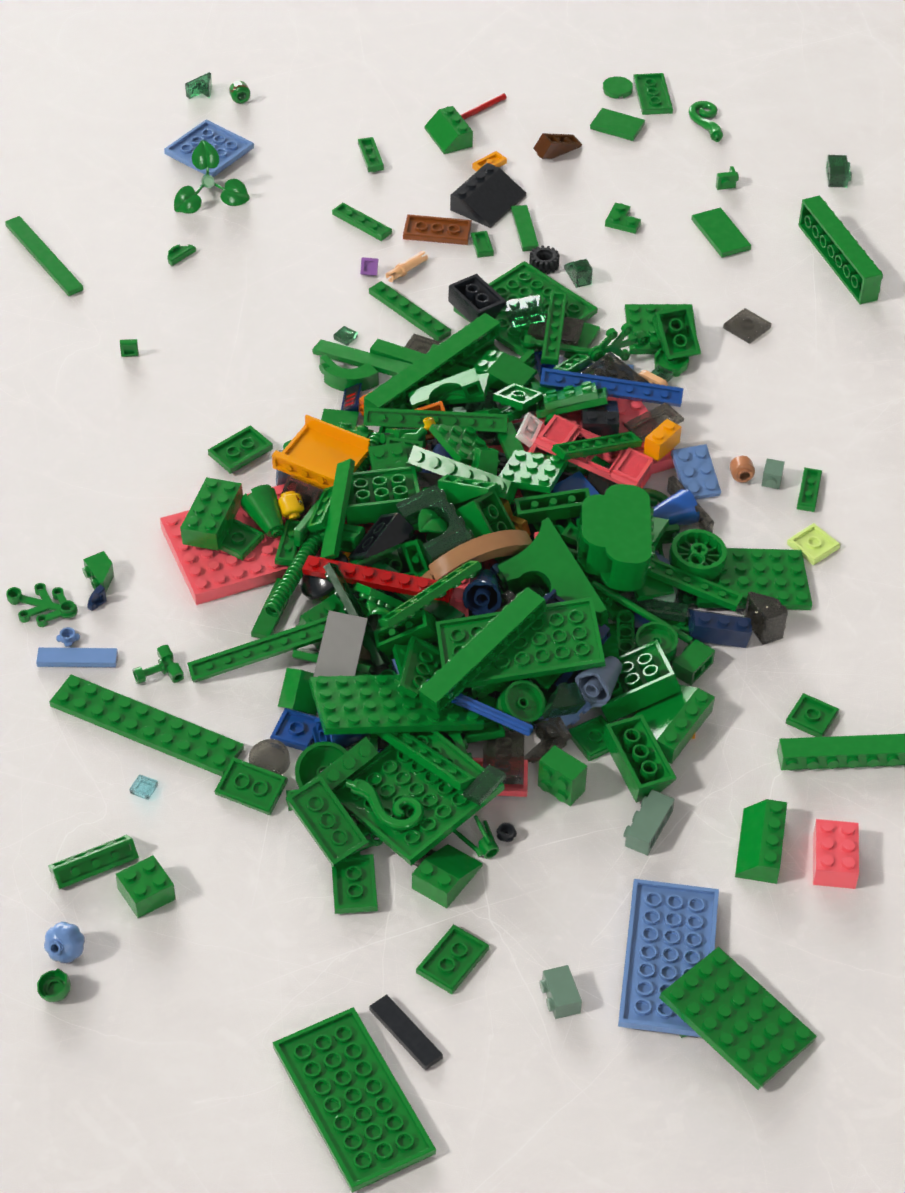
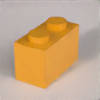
[644,419,682,461]

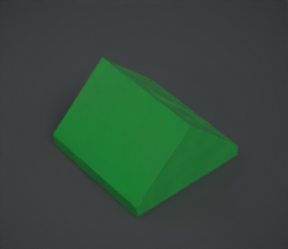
[278,668,317,715]

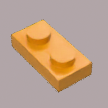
[472,151,507,171]

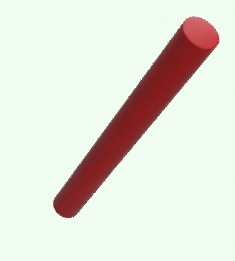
[461,93,507,120]

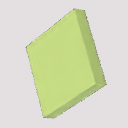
[787,523,840,565]

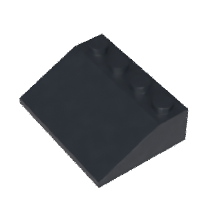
[450,163,526,228]

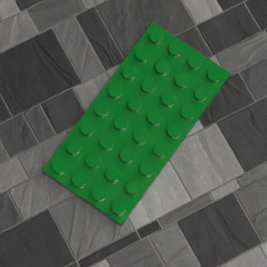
[435,597,606,688]
[309,674,485,735]
[272,1007,436,1193]

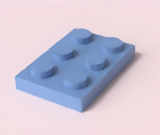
[671,444,721,500]

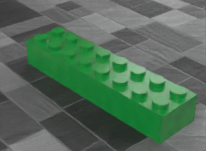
[798,195,883,305]

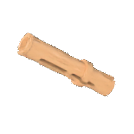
[386,251,428,282]

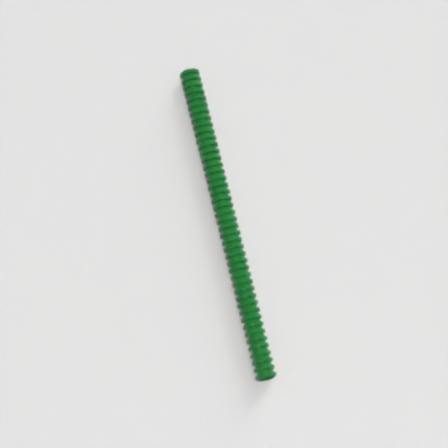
[264,432,384,617]

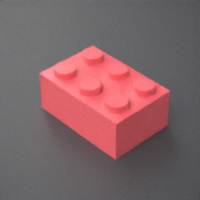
[813,819,859,889]

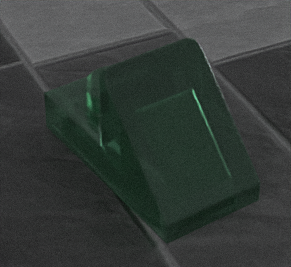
[185,72,212,99]

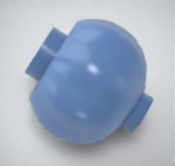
[44,922,85,964]

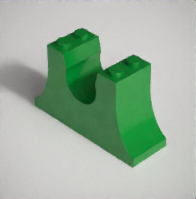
[497,517,608,627]

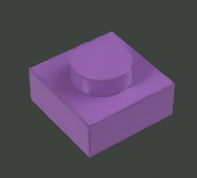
[360,257,379,276]

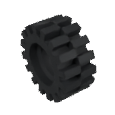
[529,245,560,275]

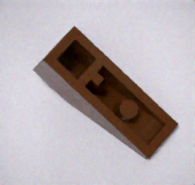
[533,133,582,159]

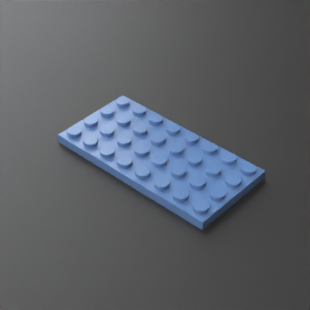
[618,879,719,1037]

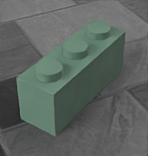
[623,790,675,856]

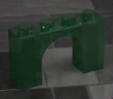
[396,484,475,564]

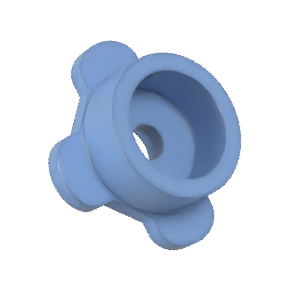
[56,627,80,647]

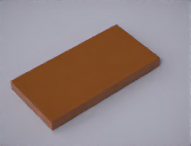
[403,214,472,245]

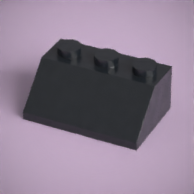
[448,274,506,322]

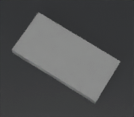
[313,610,368,677]

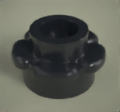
[496,823,517,842]

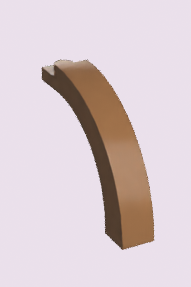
[421,530,532,580]

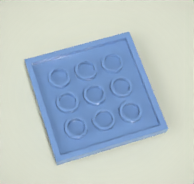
[164,119,254,177]

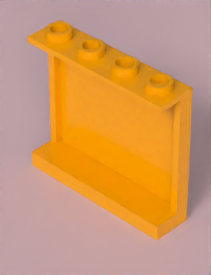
[272,415,370,489]

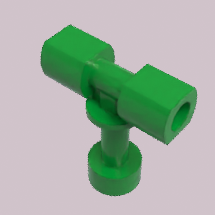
[132,645,184,684]

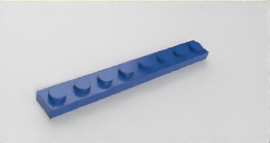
[540,368,684,407]

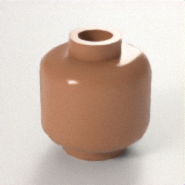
[729,455,755,482]

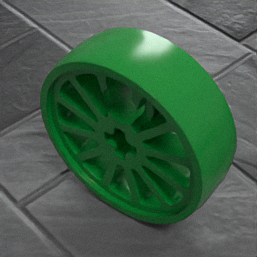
[669,529,727,581]

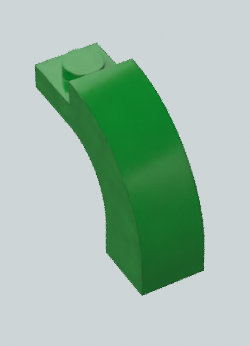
[319,354,379,392]

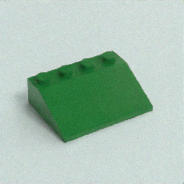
[346,466,422,525]
[601,640,682,723]
[633,684,715,764]

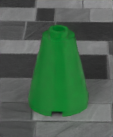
[240,484,284,538]

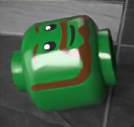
[229,80,250,104]

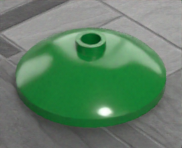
[295,741,347,788]

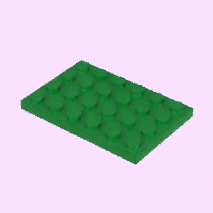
[696,548,813,610]
[659,946,817,1090]

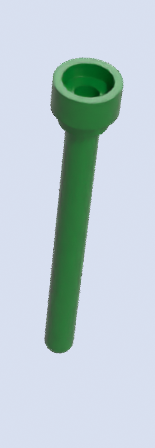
[523,334,591,355]

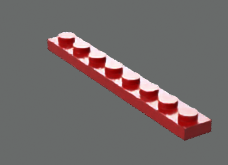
[302,555,455,603]

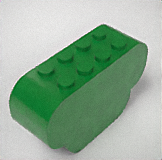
[577,484,655,591]

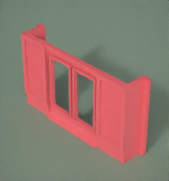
[528,414,654,489]

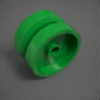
[634,622,678,666]
[494,680,545,731]

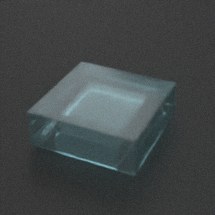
[129,774,158,800]

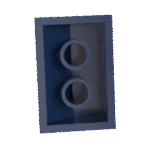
[688,609,752,648]

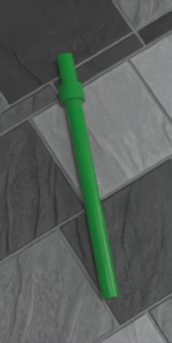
[591,580,693,644]

